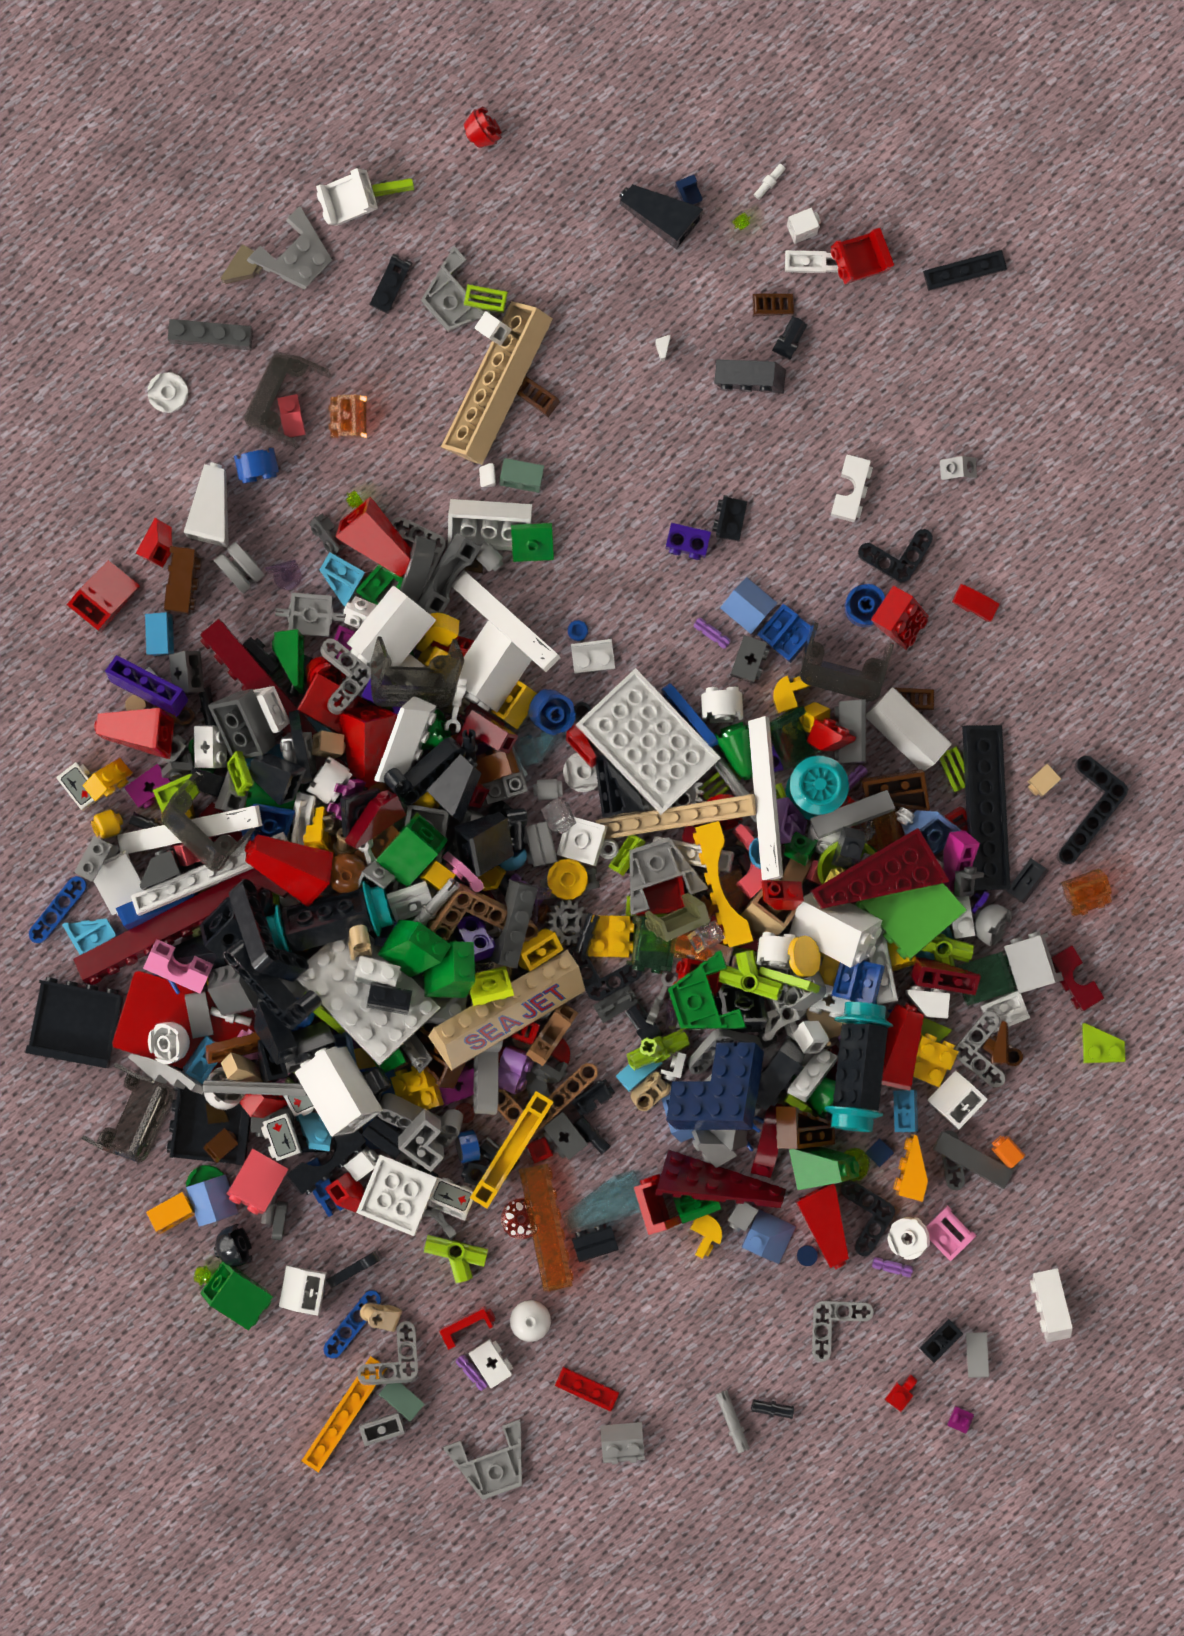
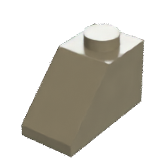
[221,244,263,284]

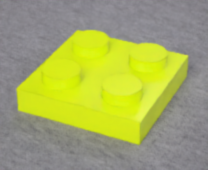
[469,966,514,1006]

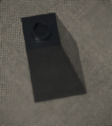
[619,184,703,249]

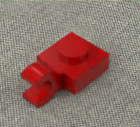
[884,1374,917,1412]

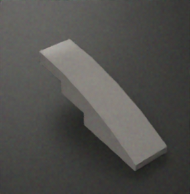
[128,1054,204,1094]

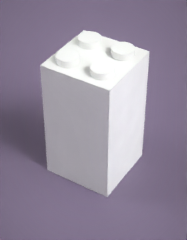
[347,586,436,678]
[449,621,532,712]
[789,893,882,968]
[295,1046,383,1137]

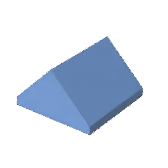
[720,577,778,634]
[186,1174,239,1227]

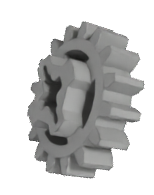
[545,900,587,945]

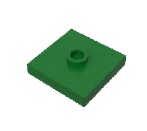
[511,523,554,562]

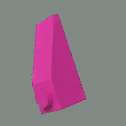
[944,831,980,897]

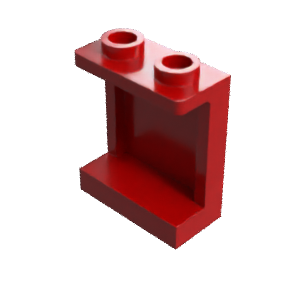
[831,228,894,284]
[636,876,686,917]
[634,1174,682,1235]
[439,1306,496,1350]

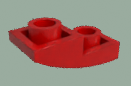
[952,584,1000,622]

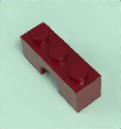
[1051,945,1105,1011]

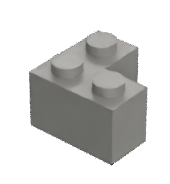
[398,1108,444,1172]

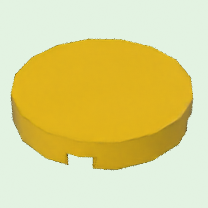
[547,859,588,900]
[788,935,821,977]

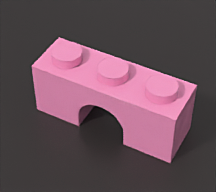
[143,939,213,993]

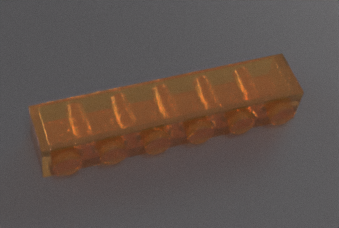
[519,1163,574,1291]

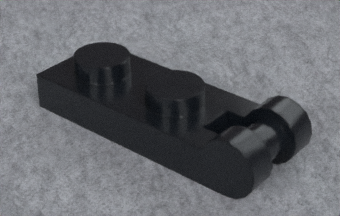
[369,254,412,314]

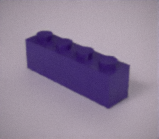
[105,655,188,717]

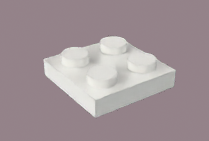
[556,815,608,866]

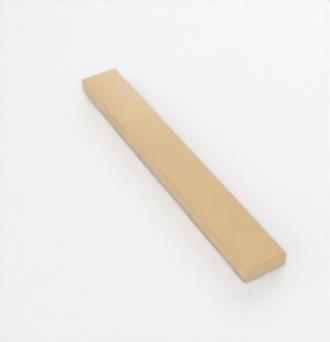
[595,794,756,840]

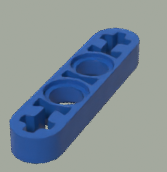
[661,683,718,748]
[29,876,87,943]
[323,1290,381,1359]

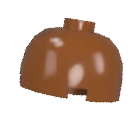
[330,852,367,893]

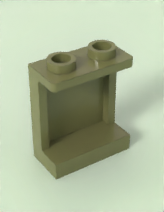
[645,893,710,942]

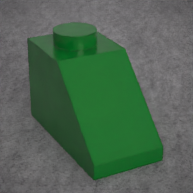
[374,1047,408,1073]

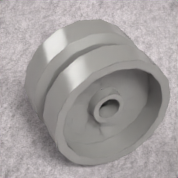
[213,542,265,595]

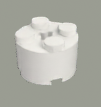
[701,687,743,723]
[306,756,352,804]
[757,932,796,970]

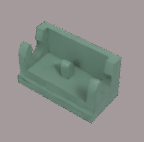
[499,458,544,493]
[378,1383,425,1422]

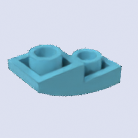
[616,1062,662,1092]

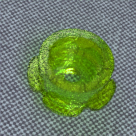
[732,212,751,231]
[345,490,363,509]
[194,1266,211,1286]

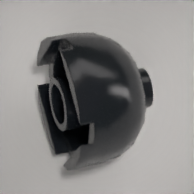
[214,1224,252,1267]

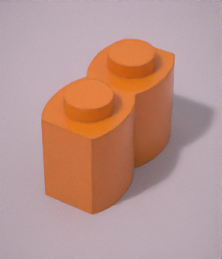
[991,1135,1026,1169]

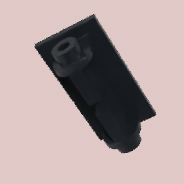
[572,1079,615,1117]

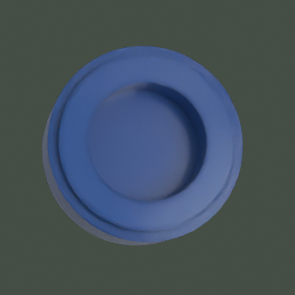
[568,620,588,641]

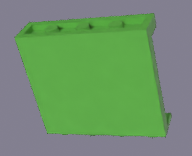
[855,883,967,961]

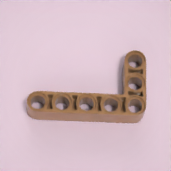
[427,883,538,941]
[497,1063,598,1136]

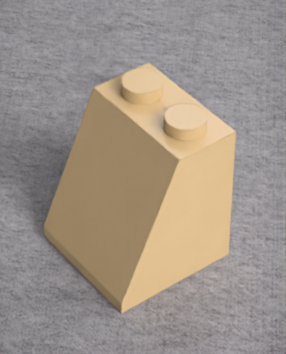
[739,879,797,940]

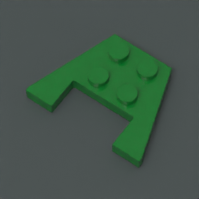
[668,950,746,1029]

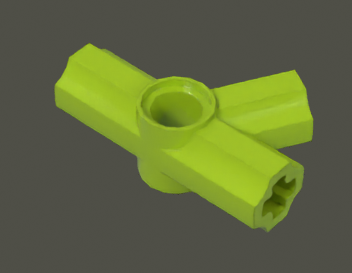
[922,934,974,966]
[719,950,783,1001]
[626,1029,690,1071]
[423,1235,488,1283]

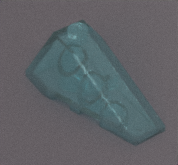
[562,1170,641,1234]

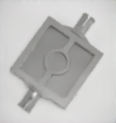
[275,593,346,637]

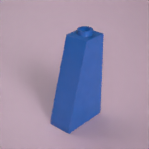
[116,891,200,930]

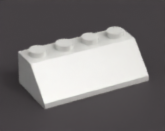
[448,499,532,551]
[375,696,436,782]

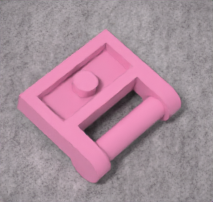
[442,851,483,892]
[926,1205,977,1261]

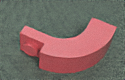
[732,824,762,899]

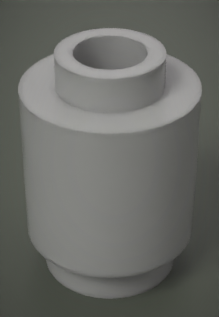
[476,542,504,572]
[533,779,563,800]

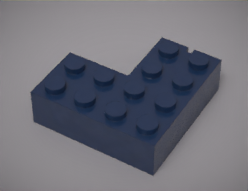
[666,1042,764,1130]

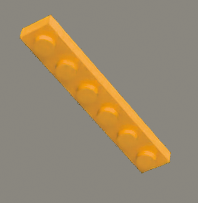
[301,1356,387,1472]

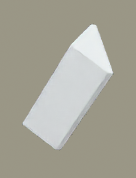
[866,687,952,771]

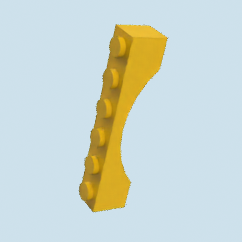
[693,821,754,948]
[470,1091,554,1208]

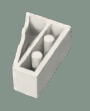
[1030,1268,1073,1343]

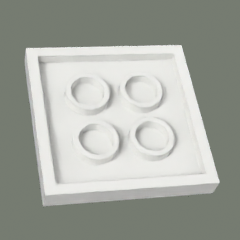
[356,1155,438,1236]

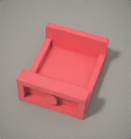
[226,1149,288,1215]

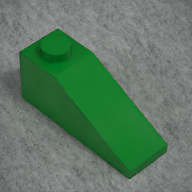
[272,629,304,694]

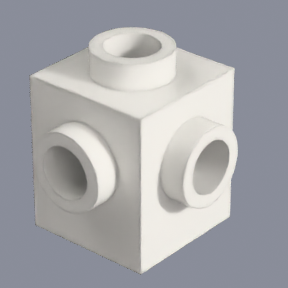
[343,596,377,629]

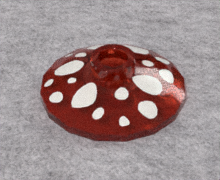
[501,1198,542,1239]

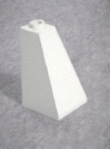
[184,463,229,548]

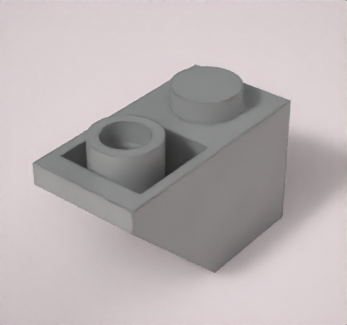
[214,770,247,812]
[692,1130,737,1168]

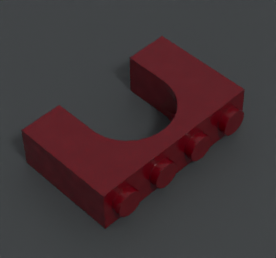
[456,710,518,808]

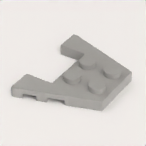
[247,206,332,290]
[421,246,507,332]
[629,837,708,916]
[443,1419,522,1500]

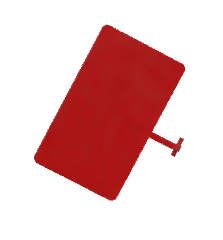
[112,971,256,1075]

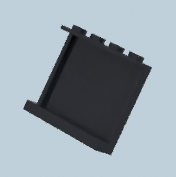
[25,977,123,1068]
[167,1084,251,1165]

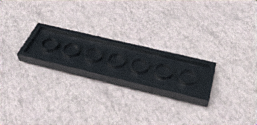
[962,725,1010,891]

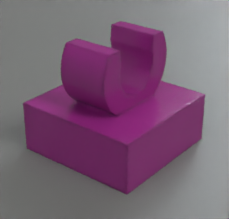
[947,1406,974,1434]

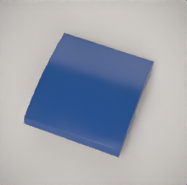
[757,604,817,663]
[831,961,885,1004]

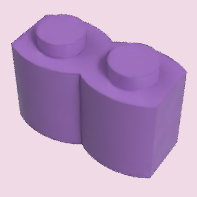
[498,1045,534,1094]

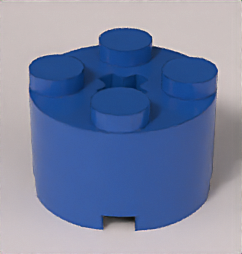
[234,448,279,484]
[844,584,885,627]
[528,689,576,735]

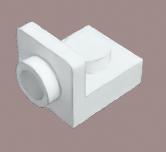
[660,1052,686,1081]

